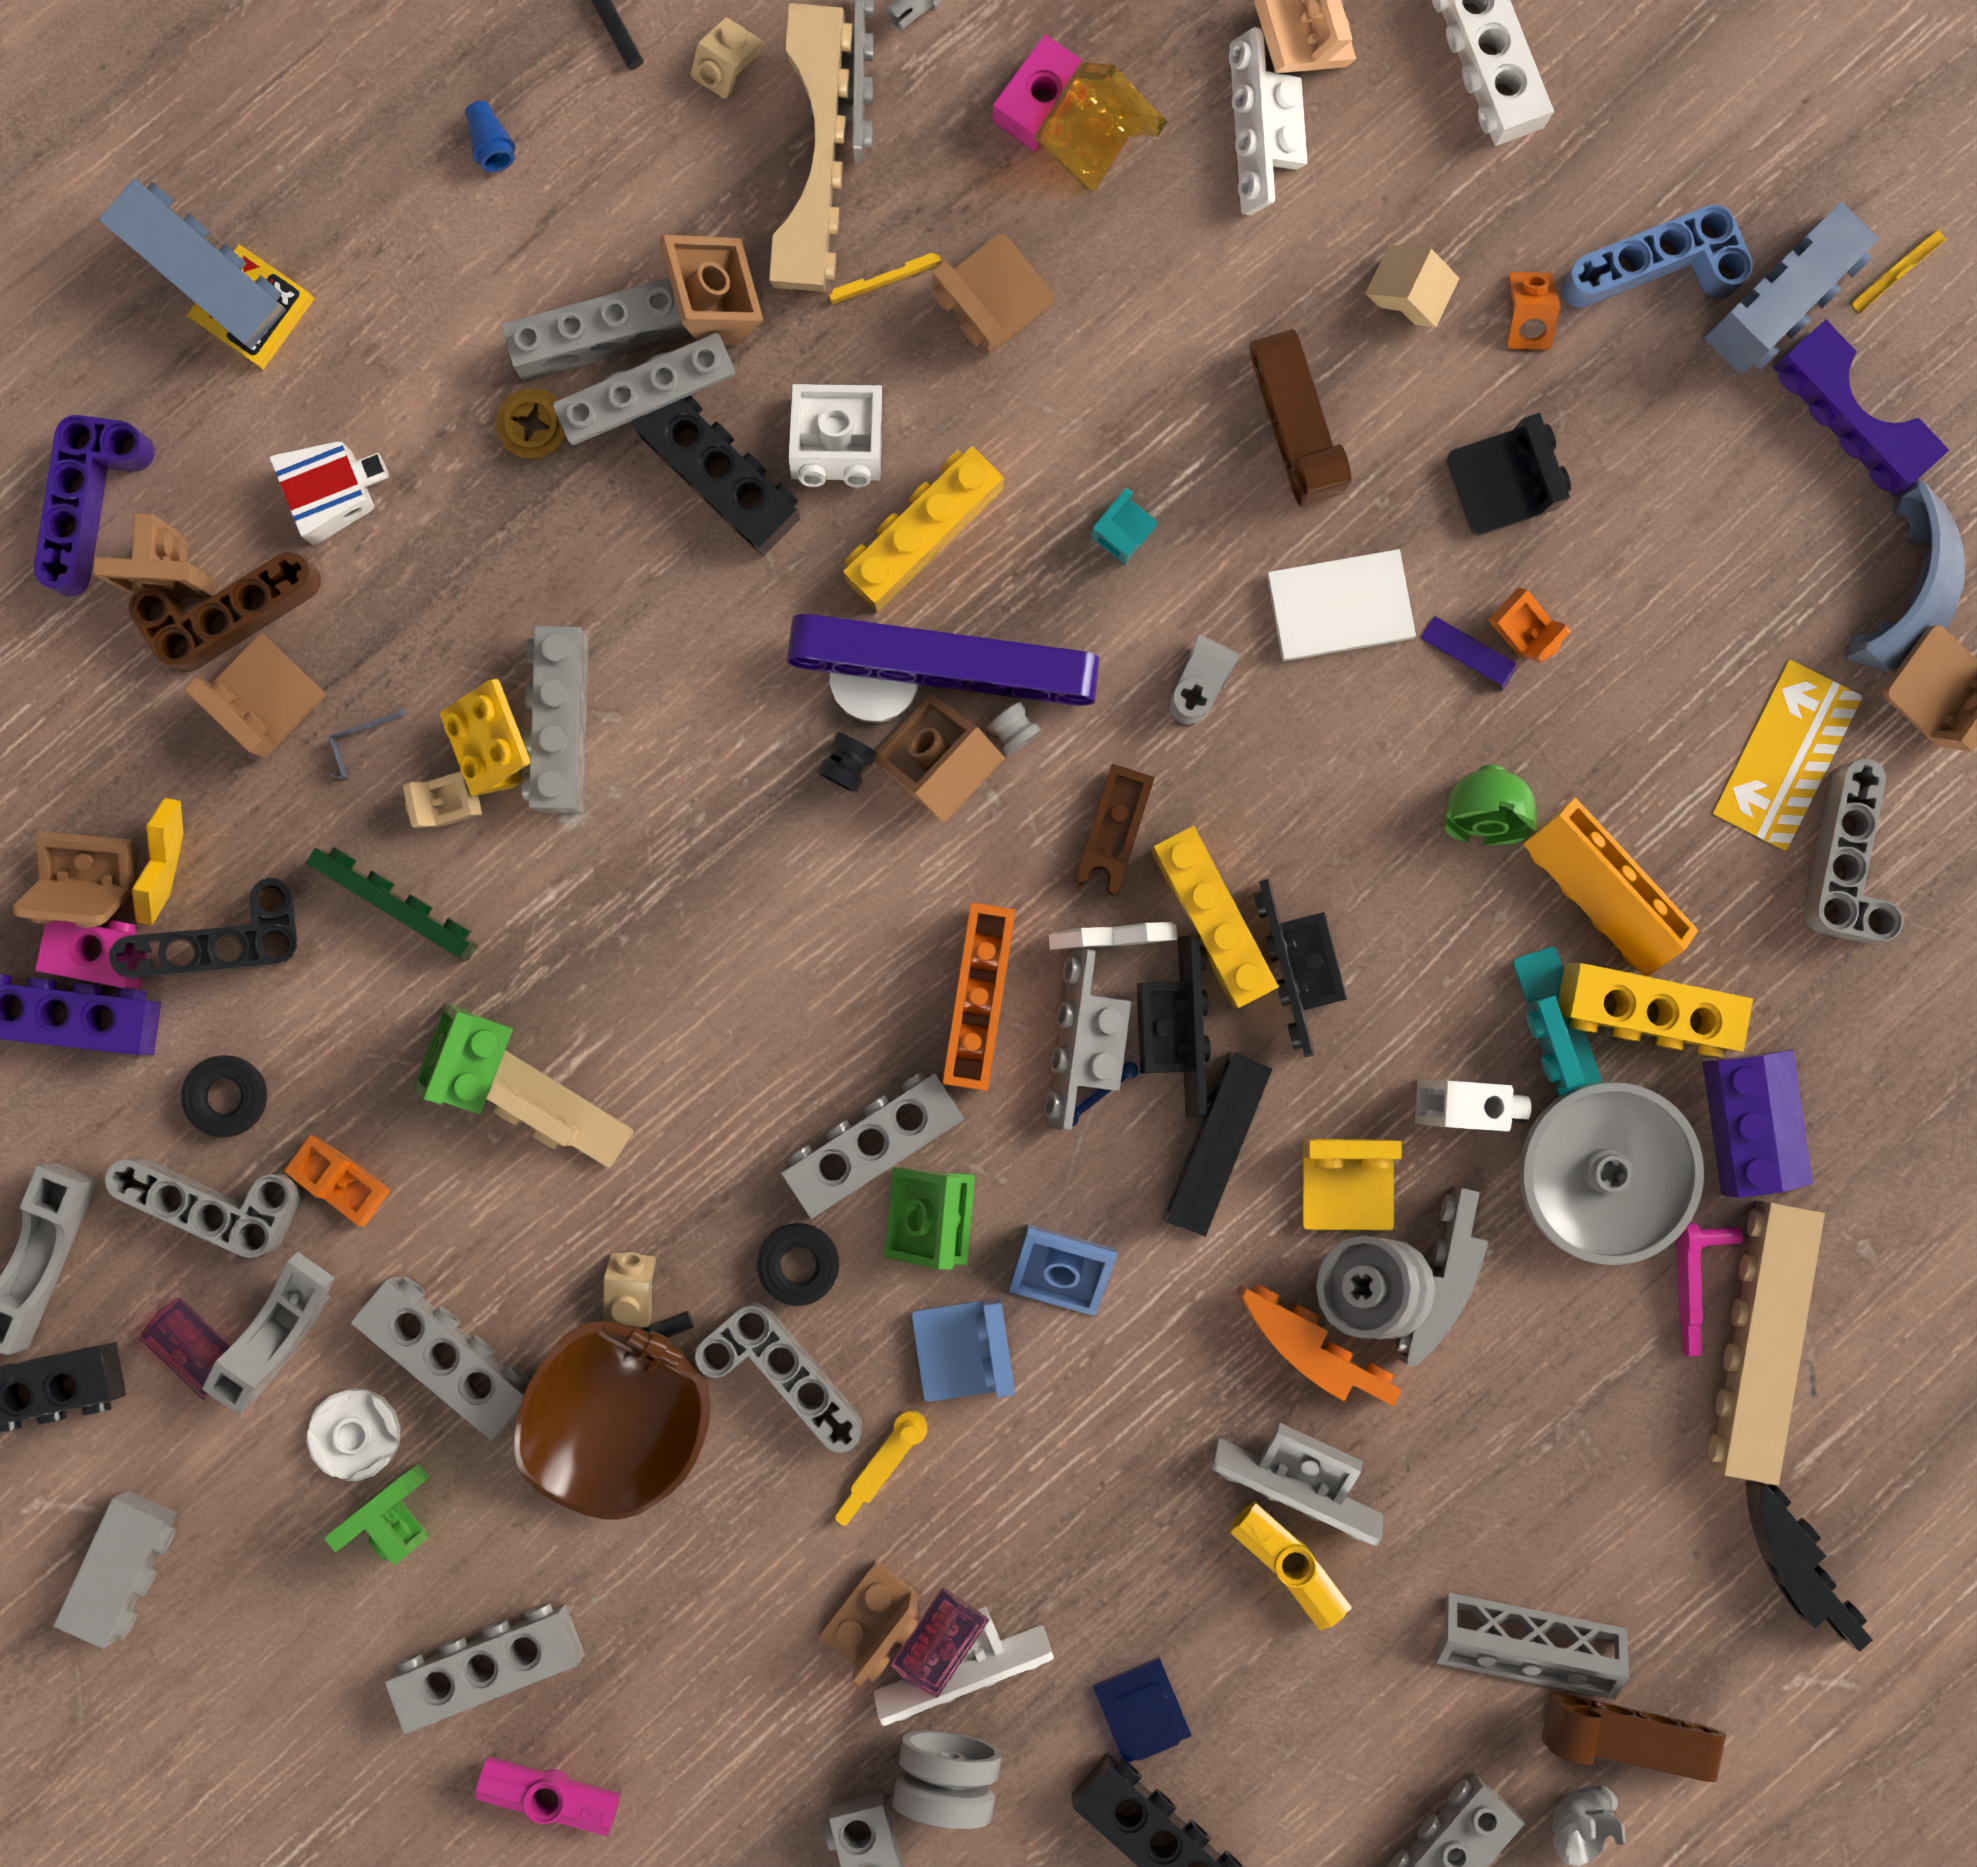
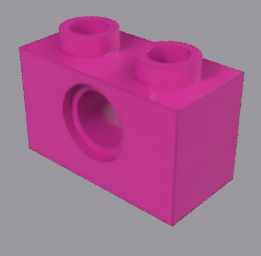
[993,34,1090,152]
[35,920,148,989]

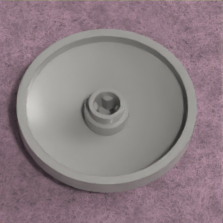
[1519,1081,1704,1265]

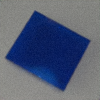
[1093,1657,1192,1762]

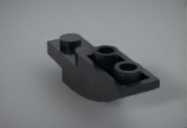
[1746,1480,1873,1652]

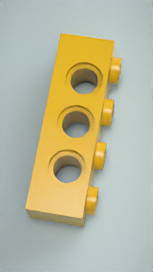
[1558,963,1753,1059]

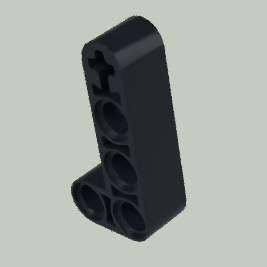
[109,878,297,980]

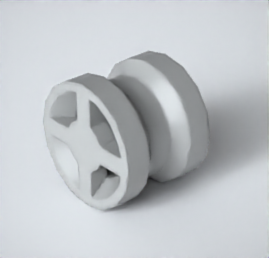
[985,702,1042,758]

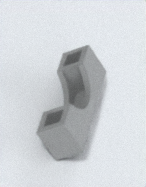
[0,1163,99,1355]

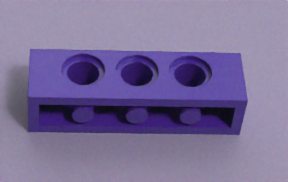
[0,974,161,1055]

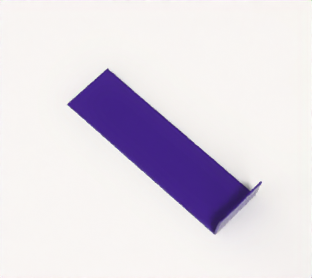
[1421,616,1517,691]

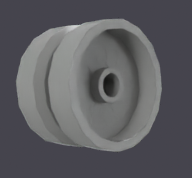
[1316,1235,1436,1340]
[892,1730,1002,1829]

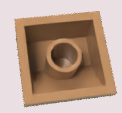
[874,693,1005,823]

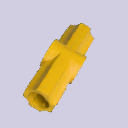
[1228,1501,1352,1631]

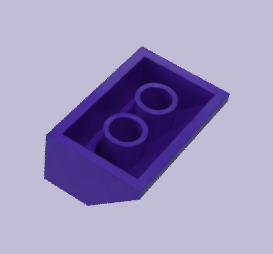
[1702,1050,1813,1198]

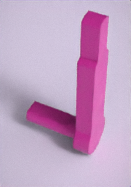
[1675,1222,1743,1357]

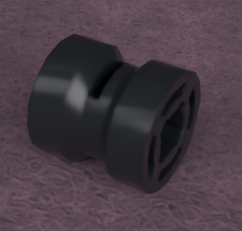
[817,732,877,793]

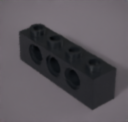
[631,395,800,557]
[0,1342,126,1433]
[1071,1753,1244,1867]

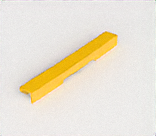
[1851,227,1948,314]
[829,253,942,305]

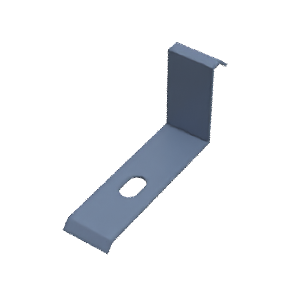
[329,708,406,780]

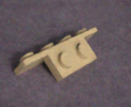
[486,1050,634,1167]

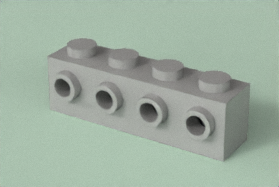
[522,626,589,814]
[1387,1773,1525,1867]

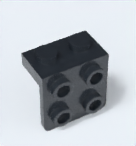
[1446,413,1571,536]

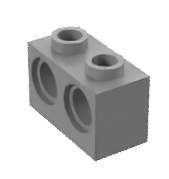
[823,1791,903,1867]

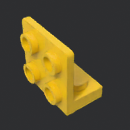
[439,679,530,796]
[1302,1138,1402,1230]

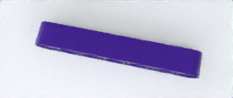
[786,614,1100,706]

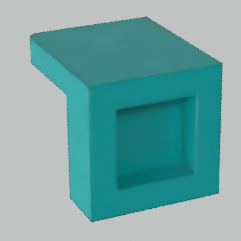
[1091,487,1157,565]

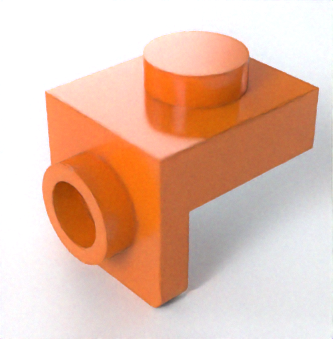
[1488,588,1571,663]

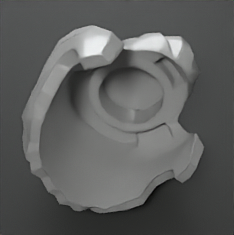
[1552,1786,1626,1867]

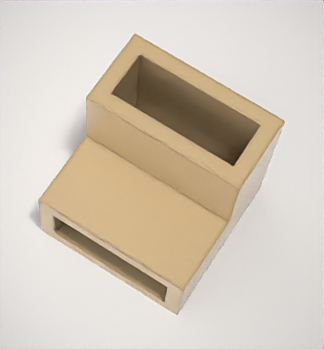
[1365,245,1460,327]

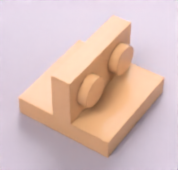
[1254,0,1356,73]

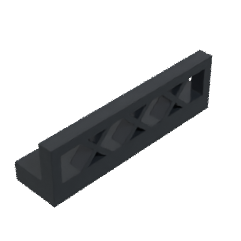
[1162,1052,1272,1237]

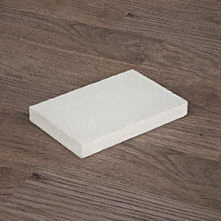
[1266,549,1416,662]

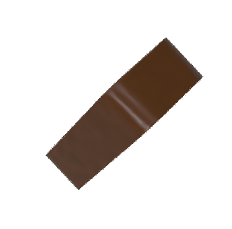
[1249,329,1352,507]
[129,552,321,672]
[1541,1692,1726,1782]

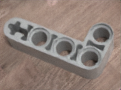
[1804,759,1903,943]
[105,1158,303,1258]
[695,1302,863,1453]

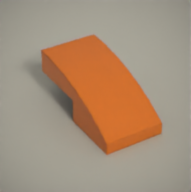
[284,1134,391,1227]

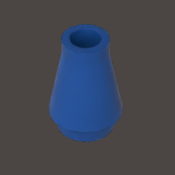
[465,101,516,172]

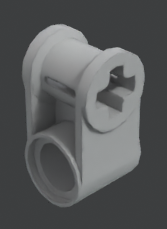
[1169,634,1240,725]

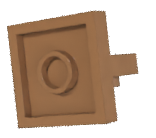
[94,513,215,597]

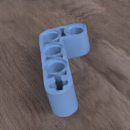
[1561,204,1753,308]

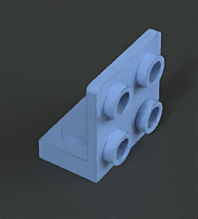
[912,1298,1015,1402]

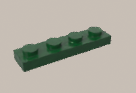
[306,846,478,960]

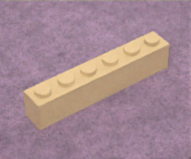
[1708,1201,1825,1486]

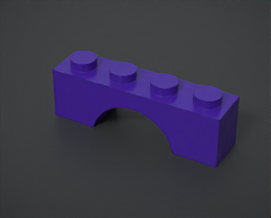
[1773,319,1949,496]

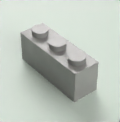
[53,1490,177,1649]

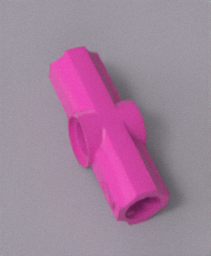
[475,1756,621,1837]

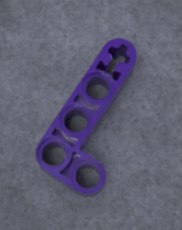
[34,415,155,597]

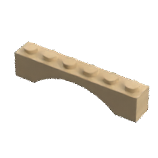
[769,3,853,292]

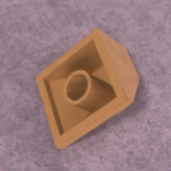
[659,235,764,345]

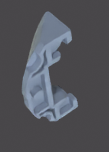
[1845,480,1965,672]

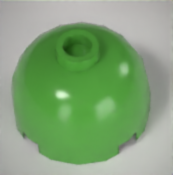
[1445,765,1537,846]

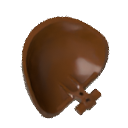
[514,1321,711,1520]

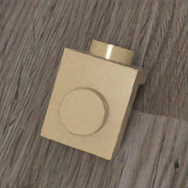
[690,17,763,99]
[403,771,482,828]
[603,1252,656,1327]

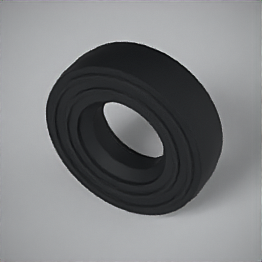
[181,1055,267,1137]
[757,1223,839,1306]

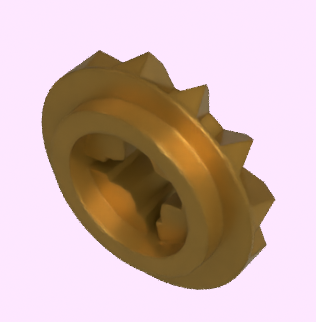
[496,388,566,460]

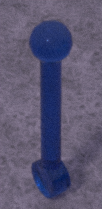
[1072,1061,1139,1127]

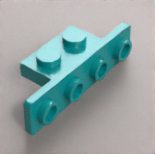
[1512,946,1602,1097]

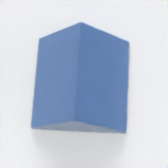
[1009,1224,1117,1316]

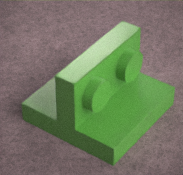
[413,1002,513,1114]
[884,1167,975,1270]
[324,1464,430,1566]

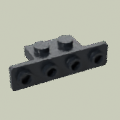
[1253,879,1348,1058]
[1136,935,1213,1117]

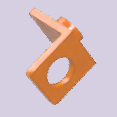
[1507,272,1560,350]

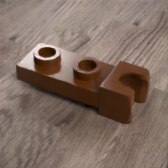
[1074,764,1155,896]

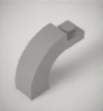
[202,1252,335,1416]

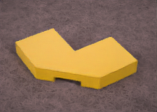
[132,798,184,926]

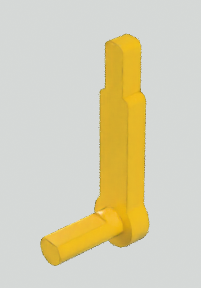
[835,1410,927,1526]

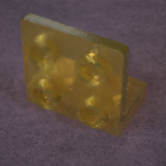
[1035,61,1167,191]

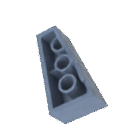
[99,178,286,349]
[1703,201,1880,375]

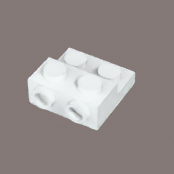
[789,384,882,488]

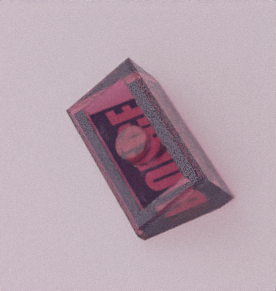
[138,1298,231,1400]
[892,1588,989,1698]

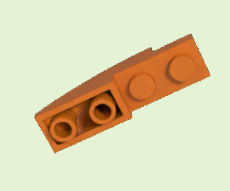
[1238,1283,1402,1406]

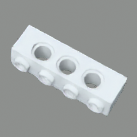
[1431,0,1554,146]

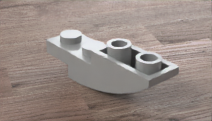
[1395,1186,1488,1366]

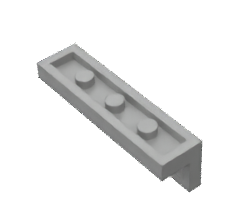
[1436,1593,1629,1700]

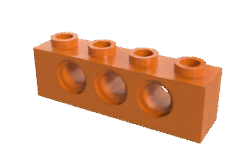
[942,902,1016,1091]

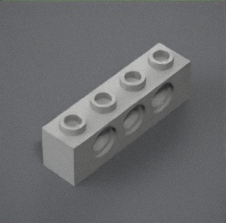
[501,277,691,382]
[781,1070,965,1219]
[351,1276,530,1441]
[385,1602,585,1735]

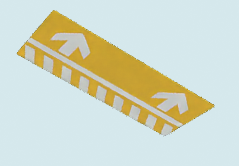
[1713,660,1863,851]

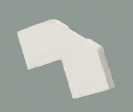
[1049,922,1177,950]

